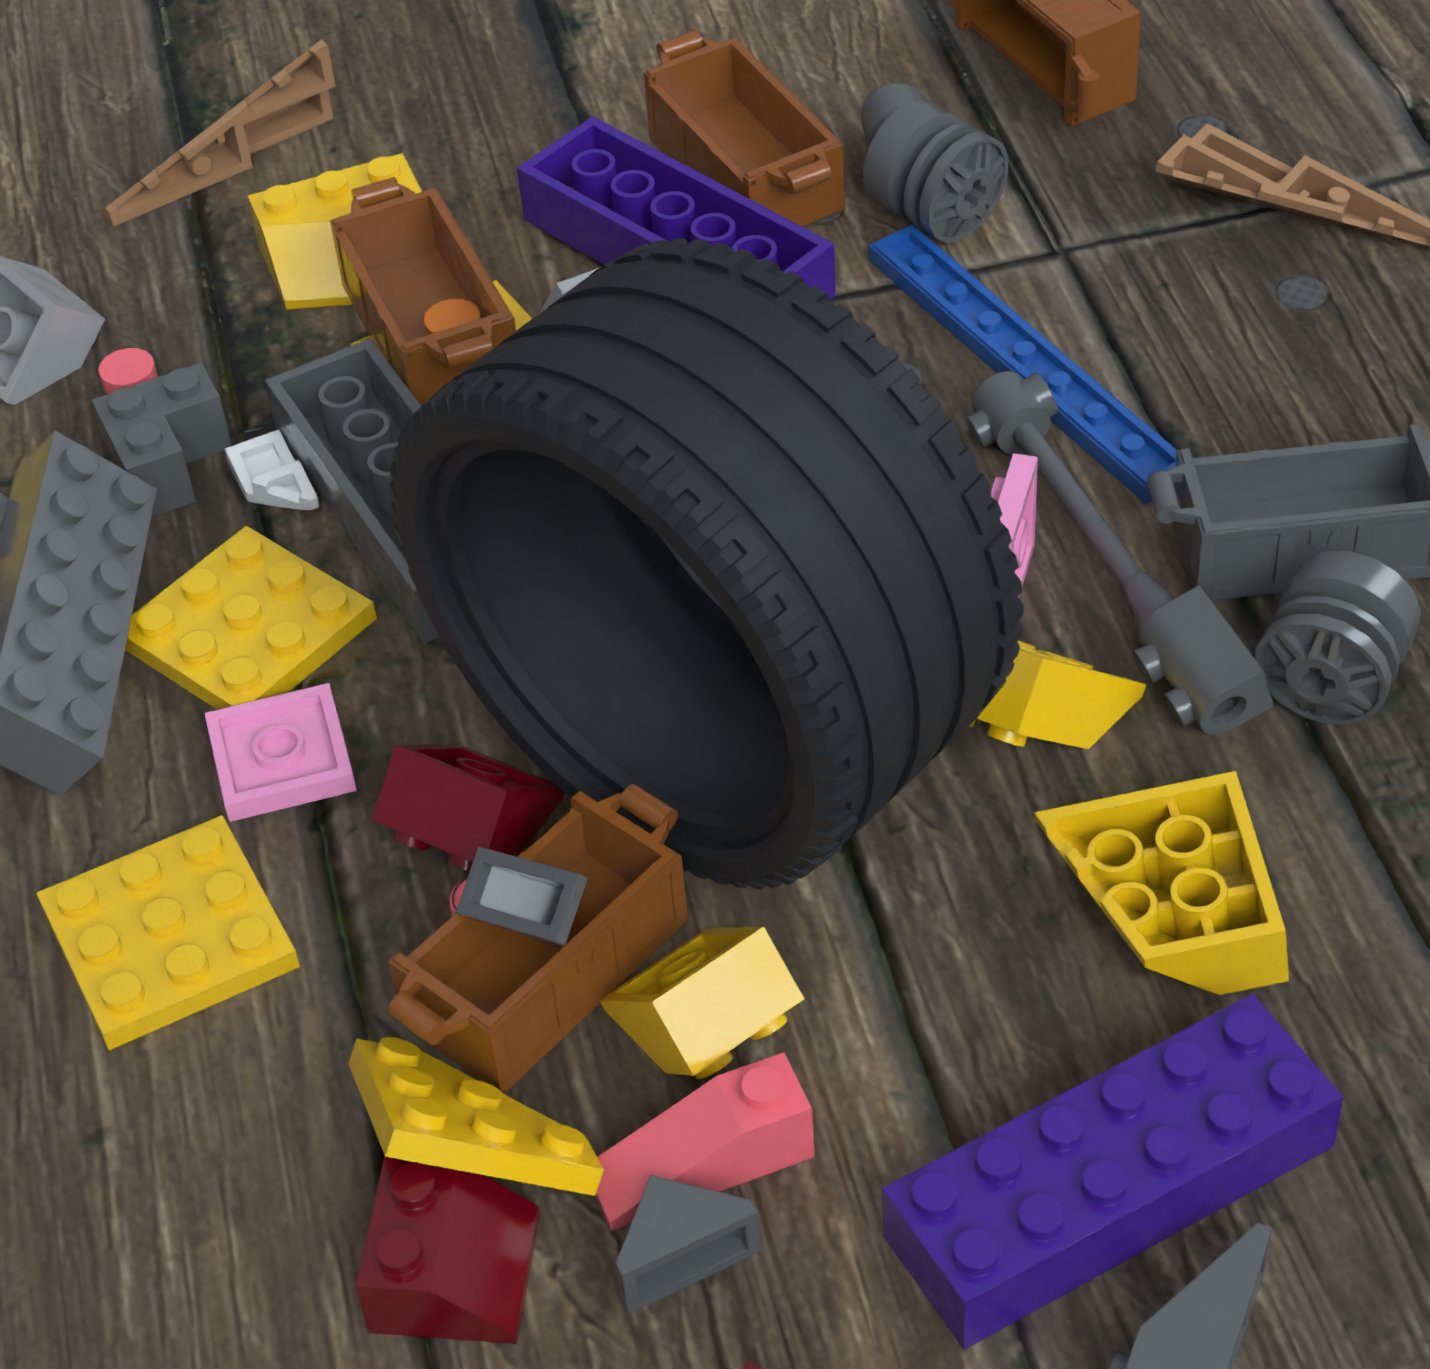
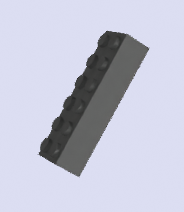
[265,338,439,643]
[0,430,157,795]

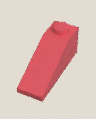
[596,1052,815,1231]

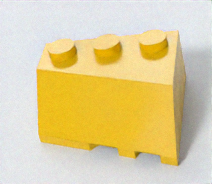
[248,153,422,310]
[969,640,1147,749]
[1034,771,1289,995]

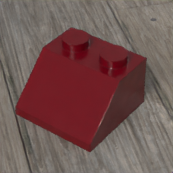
[372,744,565,871]
[356,1157,540,1344]

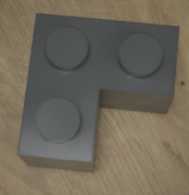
[92,362,232,517]

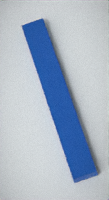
[868,224,1176,504]

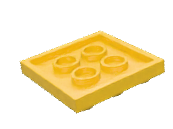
[125,526,377,710]
[36,815,300,1051]

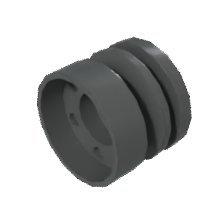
[863,99,1009,243]
[1255,551,1421,725]

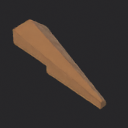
[103,39,335,227]
[1155,123,1430,248]

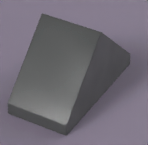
[456,847,588,947]
[615,1175,761,1314]

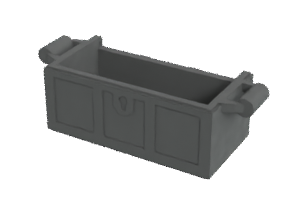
[1147,424,1430,600]

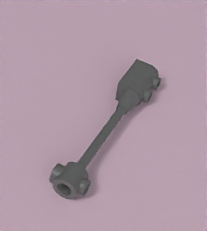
[966,371,1274,735]

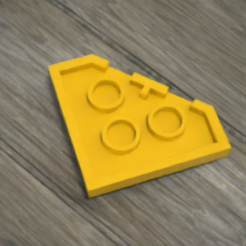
[348,1037,604,1196]

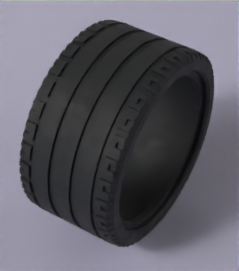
[390,238,1024,889]

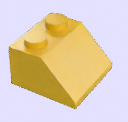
[599,926,804,1079]

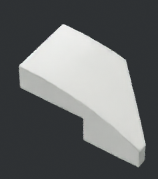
[225,429,319,510]

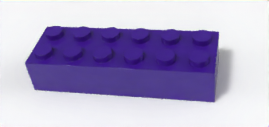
[517,116,836,300]
[882,994,1343,1350]

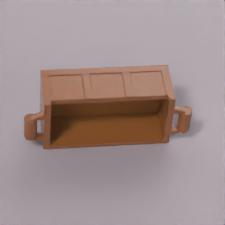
[948,0,1142,127]
[643,30,845,227]
[330,177,516,406]
[388,784,688,1094]

